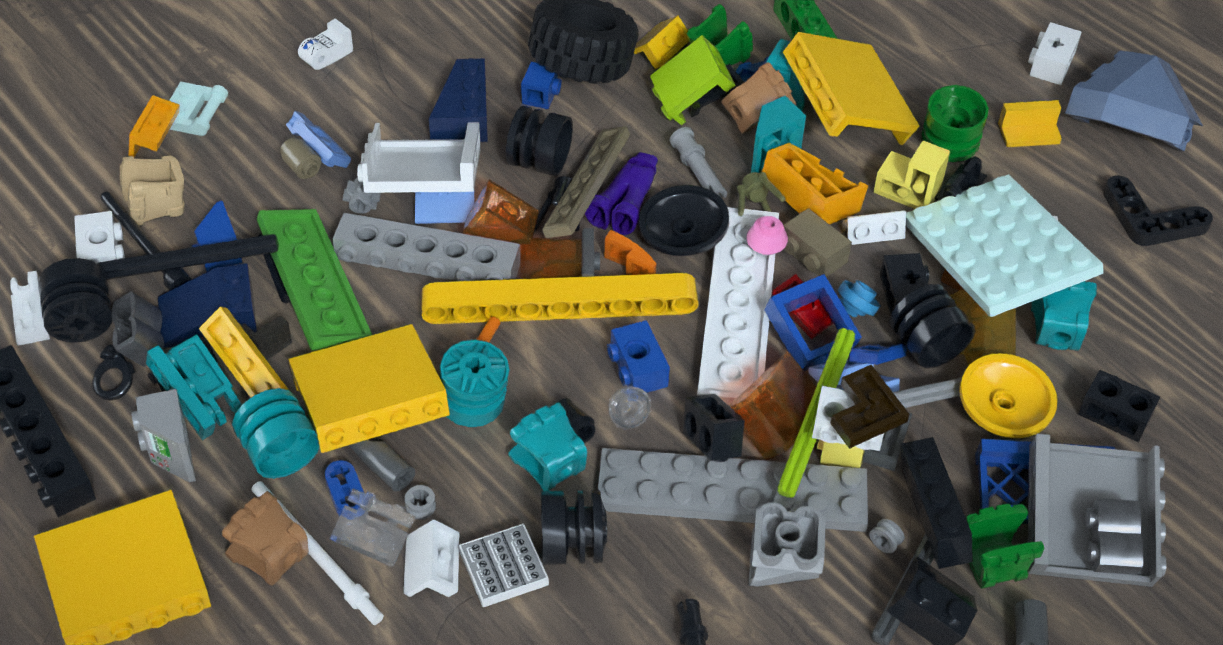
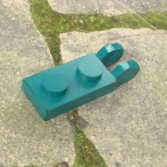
[168,335,242,426]

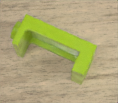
[650,35,736,125]

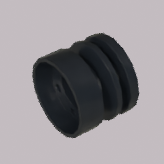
[506,106,573,176]
[39,258,112,343]
[889,284,975,368]
[541,490,607,565]

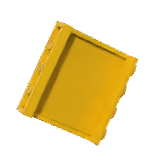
[783,32,919,145]
[288,324,450,453]
[34,490,211,645]

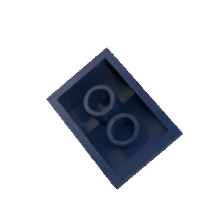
[158,263,258,348]

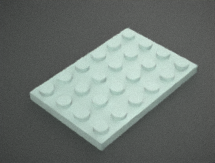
[906,174,1103,317]

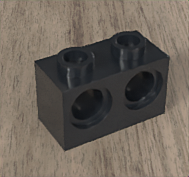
[1078,370,1160,443]
[683,394,745,462]

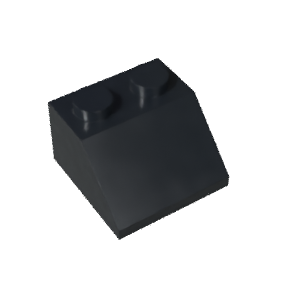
[886,556,978,645]

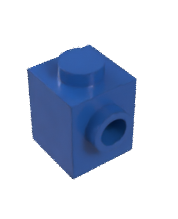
[521,62,562,109]

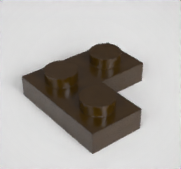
[830,365,910,449]

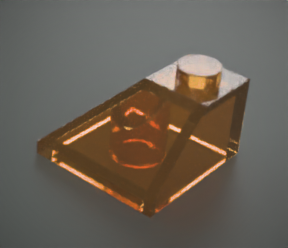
[462,179,539,245]
[520,237,582,279]

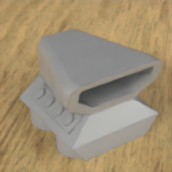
[748,502,826,587]

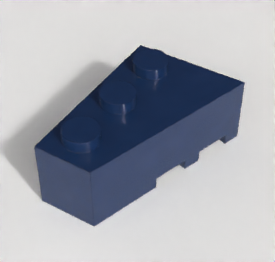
[429,58,488,142]

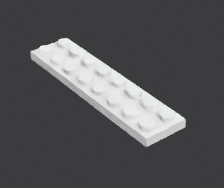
[697,207,779,409]

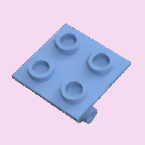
[415,192,475,224]

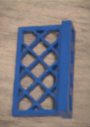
[975,439,1115,524]

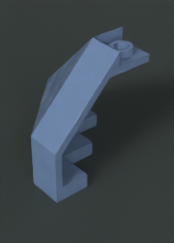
[1065,50,1203,151]

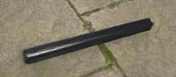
[97,234,279,280]

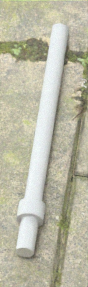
[251,481,384,625]

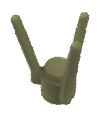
[737,172,785,216]

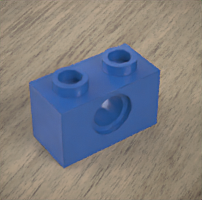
[607,320,670,397]

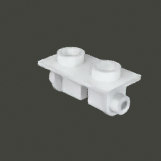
[842,210,906,245]

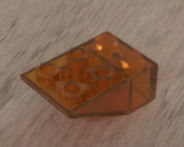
[729,351,816,460]

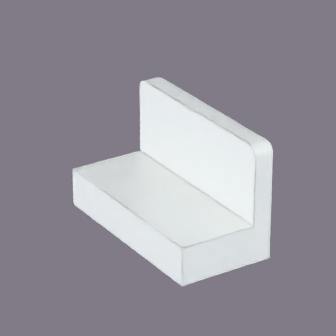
[404,520,459,597]

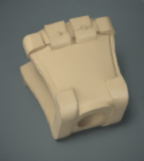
[120,156,184,226]

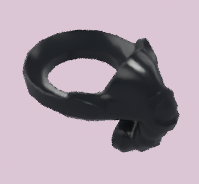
[92,345,136,401]

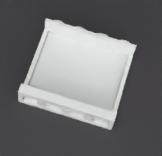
[358,122,480,193]

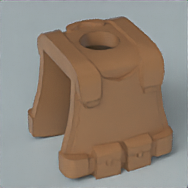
[721,62,796,134]
[222,491,309,586]

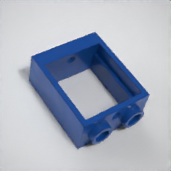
[764,274,862,373]

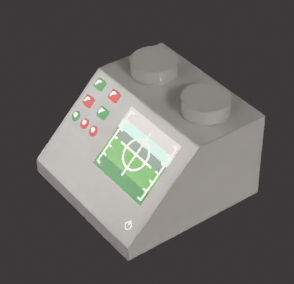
[131,389,196,482]

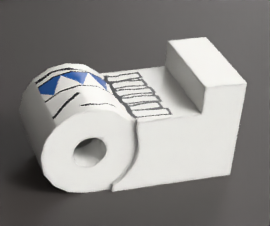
[298,18,353,70]

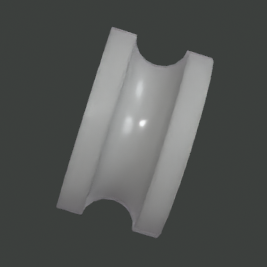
[405,485,436,520]
[869,519,905,553]

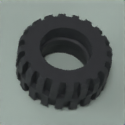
[528,0,639,84]

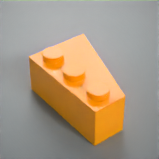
[762,143,868,225]

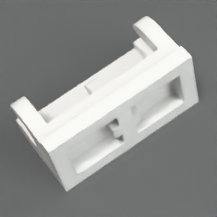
[10,271,50,346]

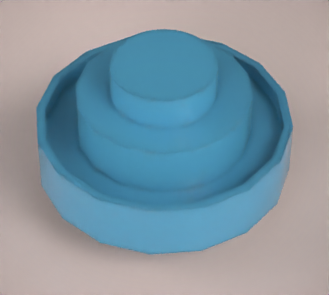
[837,280,881,318]

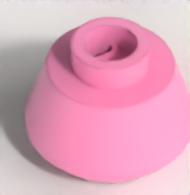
[746,216,788,255]

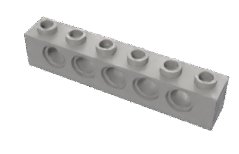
[332,213,520,281]

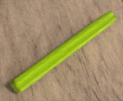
[777,328,855,498]

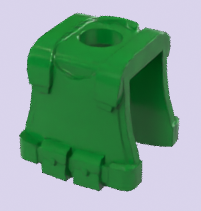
[687,4,753,66]
[966,503,1045,589]

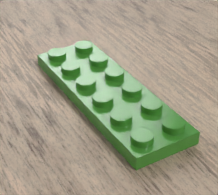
[256,209,372,351]

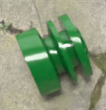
[921,85,989,162]

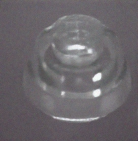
[609,386,651,430]

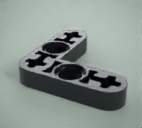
[1104,175,1213,246]

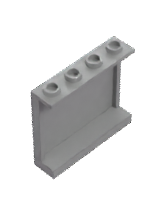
[1027,433,1167,587]

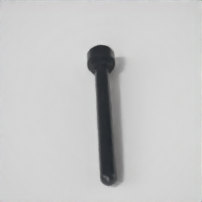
[100,191,192,291]

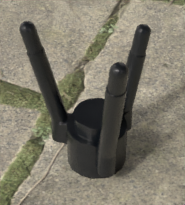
[527,176,580,237]

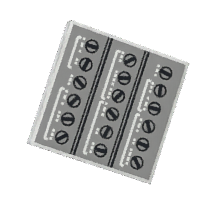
[459,524,549,607]

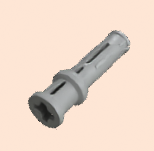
[670,127,727,198]

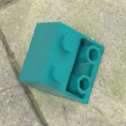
[751,96,806,173]

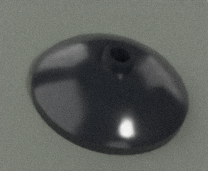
[639,185,729,256]

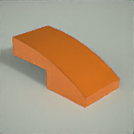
[604,230,657,275]

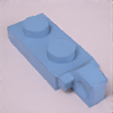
[286,111,351,168]

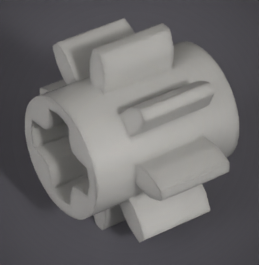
[343,178,381,214]

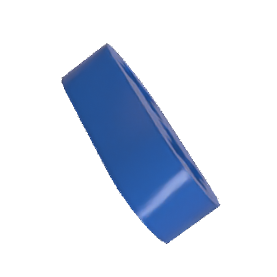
[325,460,367,521]

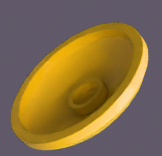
[959,353,1057,438]

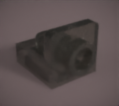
[241,316,292,360]

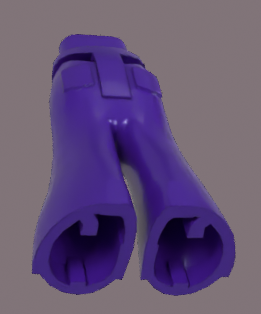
[585,152,658,235]

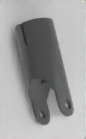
[348,437,415,492]
[1015,599,1049,645]

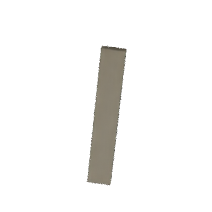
[542,126,630,238]

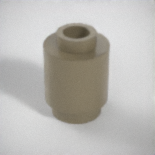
[280,138,322,179]

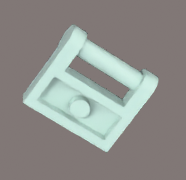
[169,82,228,136]

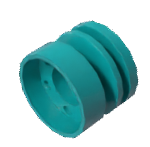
[439,340,510,427]
[232,388,319,479]

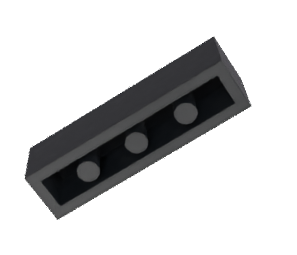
[900,437,973,569]

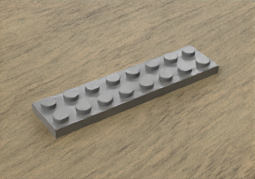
[598,448,868,532]

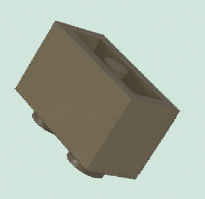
[783,208,852,277]

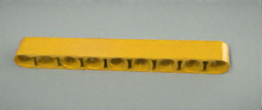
[421,273,699,324]

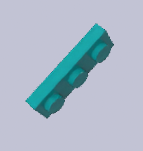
[146,345,216,441]

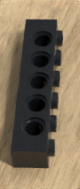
[0,345,96,517]

